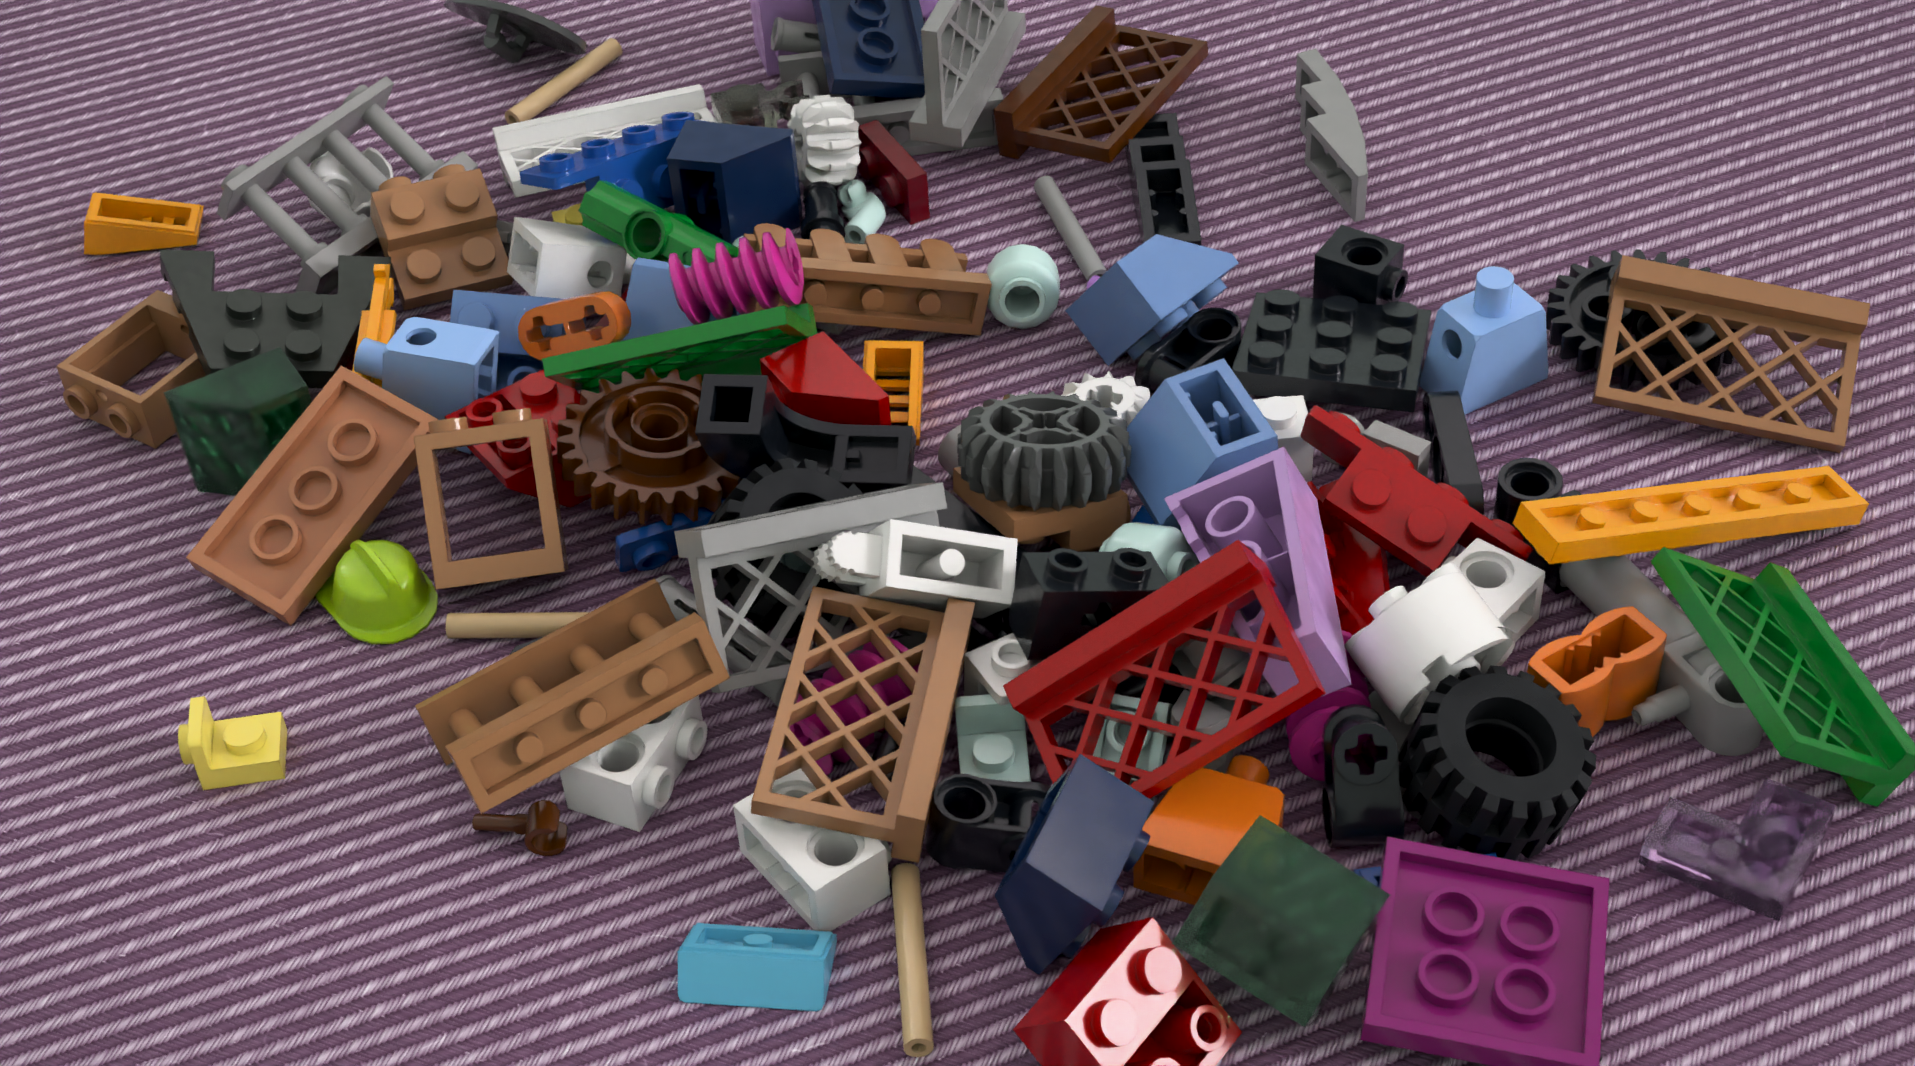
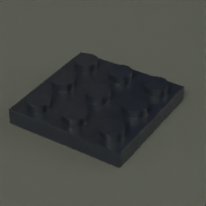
[1232,289,1431,412]

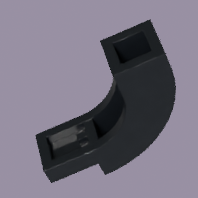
[695,374,916,493]

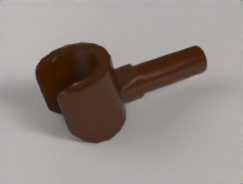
[472,800,568,856]

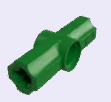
[578,180,738,266]

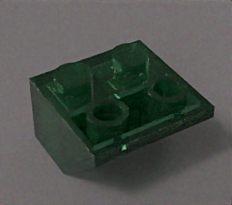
[164,347,312,496]
[1172,815,1391,1027]

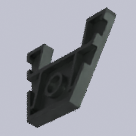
[160,249,391,388]

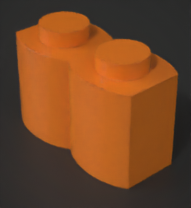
[1527,606,1667,737]

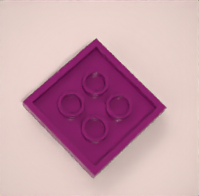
[1360,837,1610,1066]

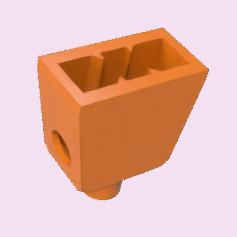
[1133,755,1285,925]

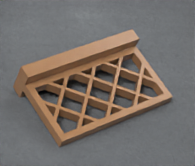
[1592,255,1870,453]
[751,586,975,863]

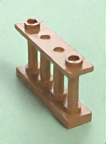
[414,579,730,814]

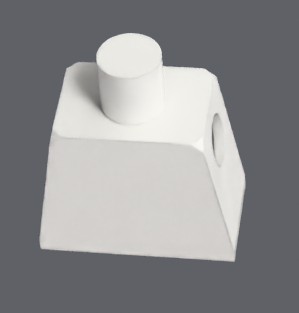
[507,217,636,299]

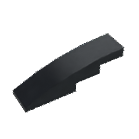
[1125,113,1202,245]

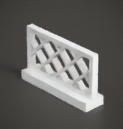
[492,84,718,198]

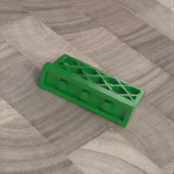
[542,303,817,393]
[1650,547,1915,807]

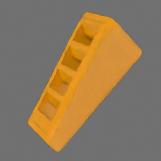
[84,192,204,255]
[863,340,924,446]

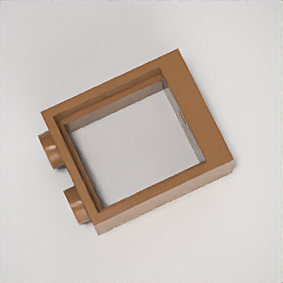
[56,290,232,449]
[413,408,569,590]

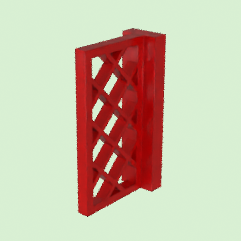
[1003,539,1326,799]

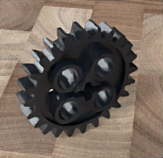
[1546,249,1741,391]

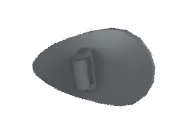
[443,0,588,63]

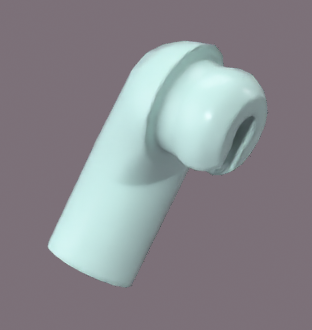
[837,180,886,244]

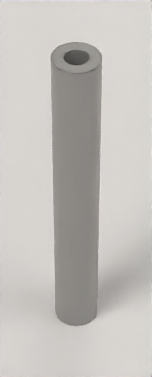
[1034,176,1107,282]

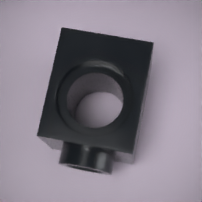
[1313,225,1408,305]

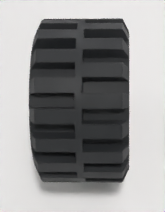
[707,458,863,638]
[1398,665,1596,860]

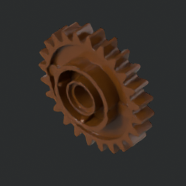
[557,368,742,526]

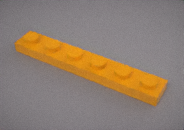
[1513,466,1869,564]

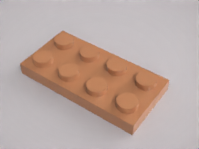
[186,365,438,626]

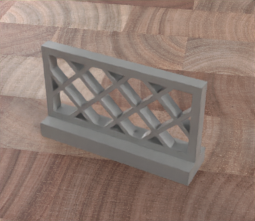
[909,0,1026,148]
[674,482,947,693]

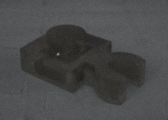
[710,80,810,128]

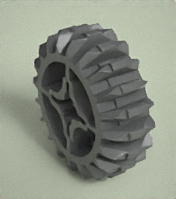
[957,391,1131,512]

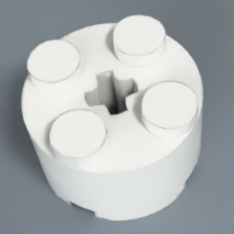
[1345,562,1515,725]

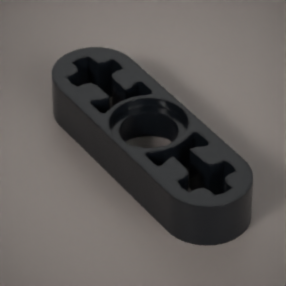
[1423,391,1484,515]

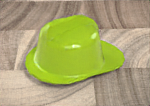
[315,539,438,644]

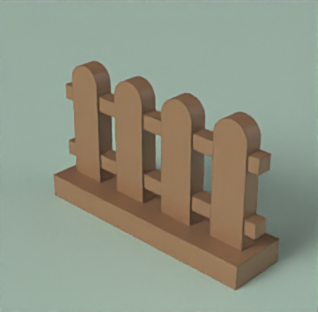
[743,223,992,336]

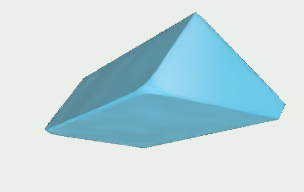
[678,923,837,1011]

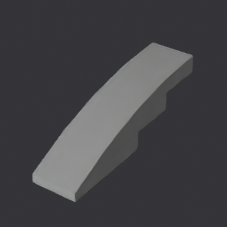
[1295,49,1368,222]

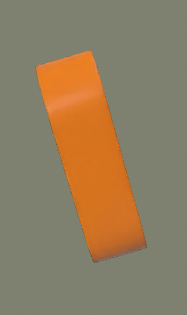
[518,291,631,360]

